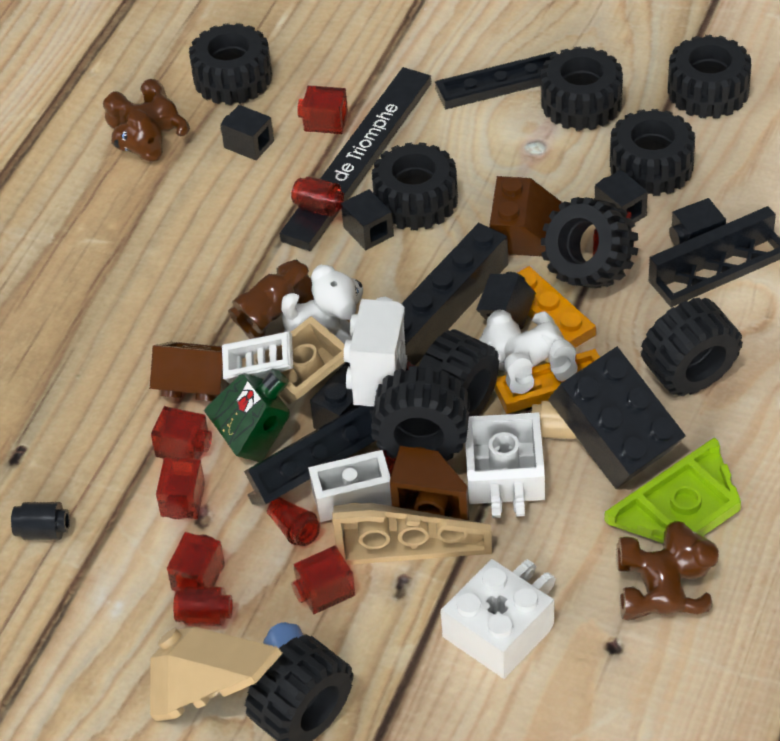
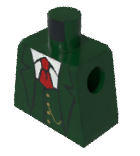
[204,369,290,462]

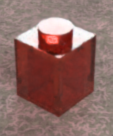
[297,85,348,134]
[151,406,212,466]
[156,458,205,519]
[167,532,225,600]
[291,545,356,615]

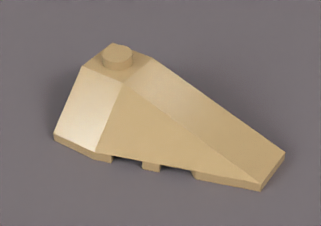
[332,503,492,566]
[150,627,283,721]

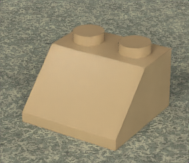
[255,316,345,405]

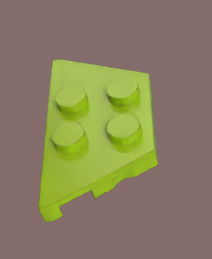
[604,437,741,544]

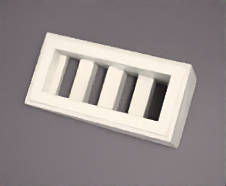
[222,331,293,384]

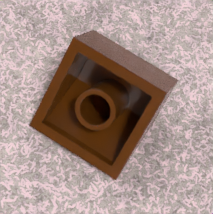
[489,176,563,257]
[149,341,230,401]
[390,446,469,520]

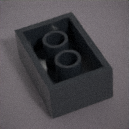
[548,346,686,489]

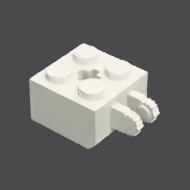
[344,296,408,406]
[465,413,545,518]
[441,559,556,679]

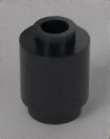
[11,502,70,540]

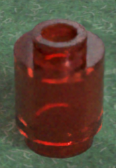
[291,176,344,217]
[173,586,233,626]

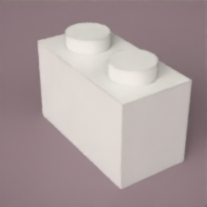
[308,450,392,522]

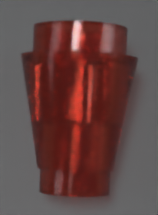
[267,497,320,546]

